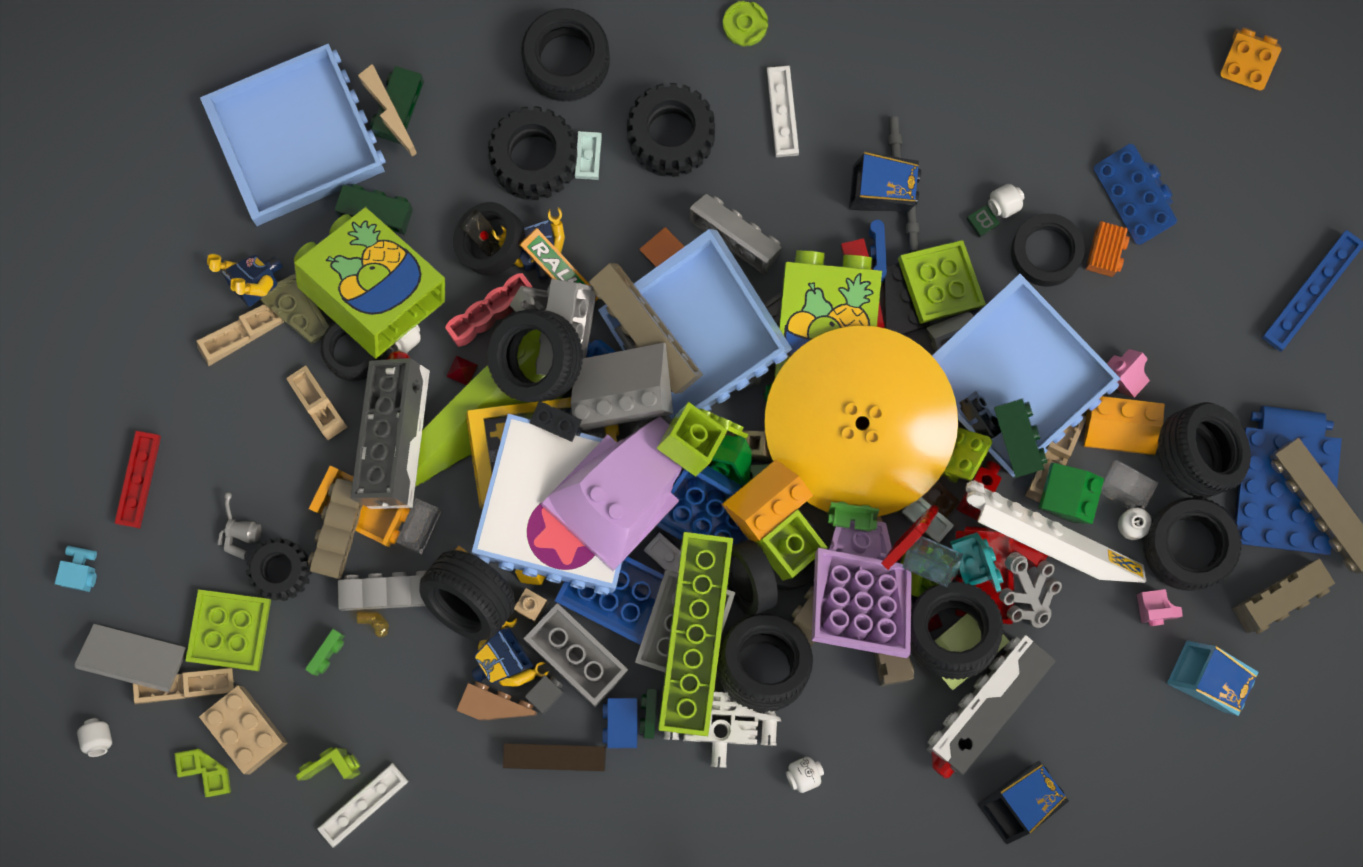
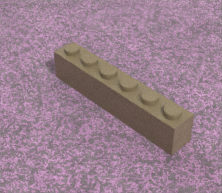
[589,263,703,394]
[1269,438,1363,573]

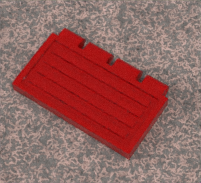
[881,505,939,570]
[955,527,1015,624]

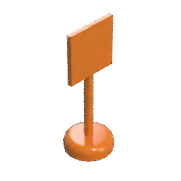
[639,227,684,267]

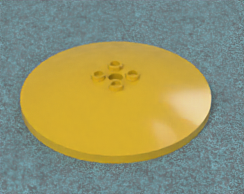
[764,325,958,517]

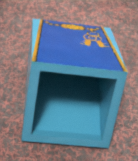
[1167,641,1258,716]

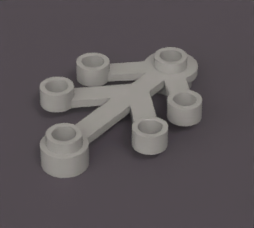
[999,552,1062,628]

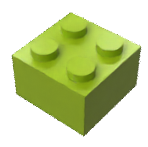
[657,402,728,477]
[755,509,828,580]

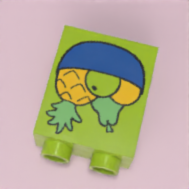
[294,207,445,359]
[774,250,882,377]

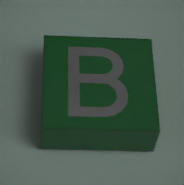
[967,205,1000,237]

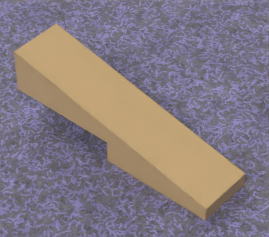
[358,64,417,157]
[197,305,284,367]
[1025,415,1087,503]
[133,668,234,704]

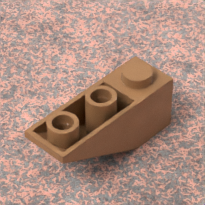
[457,681,537,721]

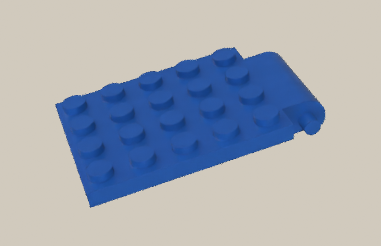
[1235,406,1342,555]

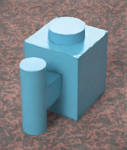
[55,546,97,592]

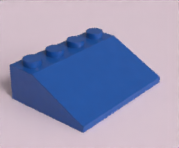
[656,466,748,545]
[555,556,664,645]

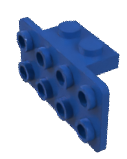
[1094,144,1177,245]

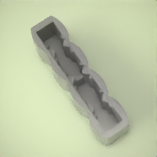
[338,571,427,611]

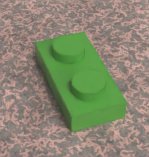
[305,629,345,676]

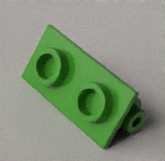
[827,502,879,532]

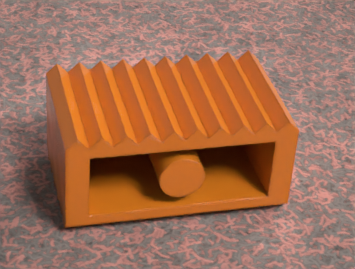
[1085,221,1130,277]

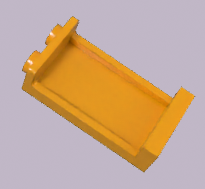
[309,466,411,547]

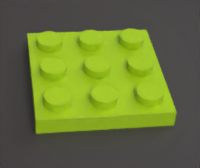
[898,240,986,324]
[186,589,271,671]

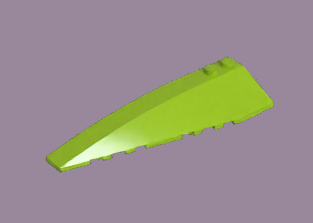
[415,329,573,487]

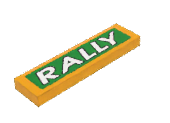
[519,228,598,301]

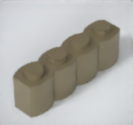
[308,478,363,580]

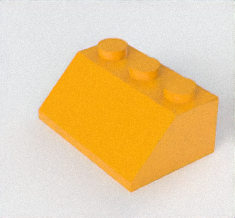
[1084,396,1165,455]
[721,460,813,542]

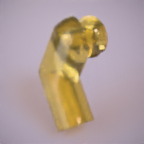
[357,612,389,637]

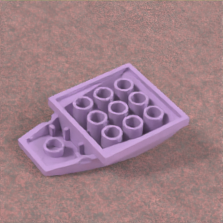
[541,417,683,571]
[812,521,911,658]

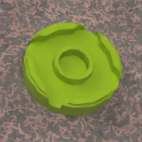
[723,1,768,46]

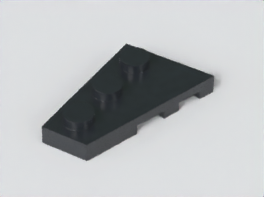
[884,263,931,335]

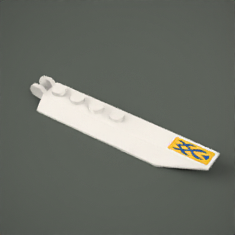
[966,480,1146,583]

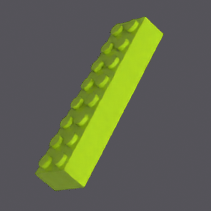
[658,532,733,737]

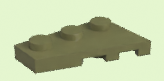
[260,273,329,344]

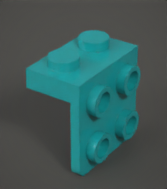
[950,532,1003,592]

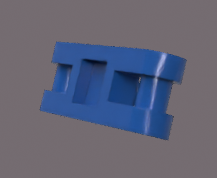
[868,220,887,283]

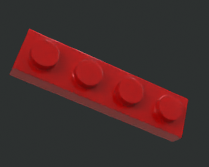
[114,431,161,529]

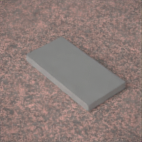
[75,624,187,692]

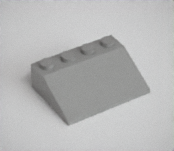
[571,343,673,430]
[635,569,735,672]

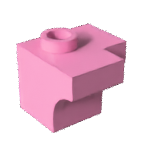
[1107,349,1150,398]
[1137,589,1183,626]

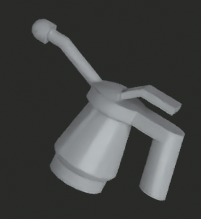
[218,492,262,560]

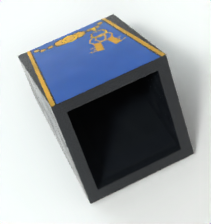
[849,152,921,212]
[978,761,1069,844]

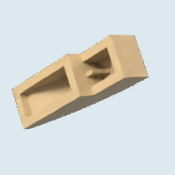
[286,365,348,440]

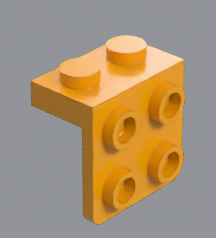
[1220,27,1282,90]

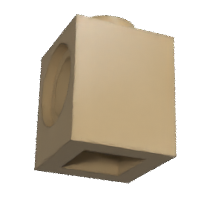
[514,588,549,624]

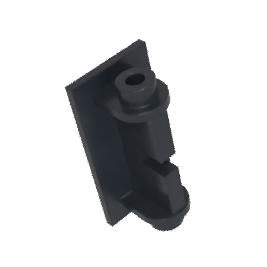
[959,391,1001,439]
[530,401,583,442]

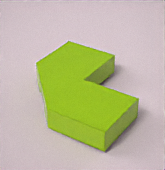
[174,749,231,797]

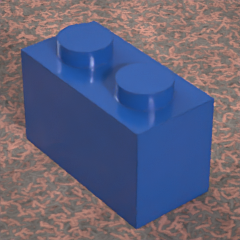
[603,698,637,748]

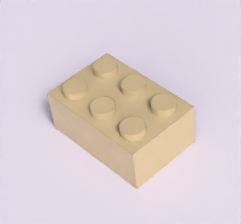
[199,685,288,775]

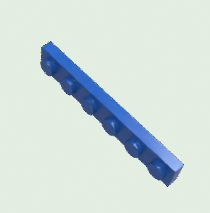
[1262,230,1363,352]

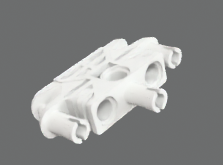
[663,692,781,768]

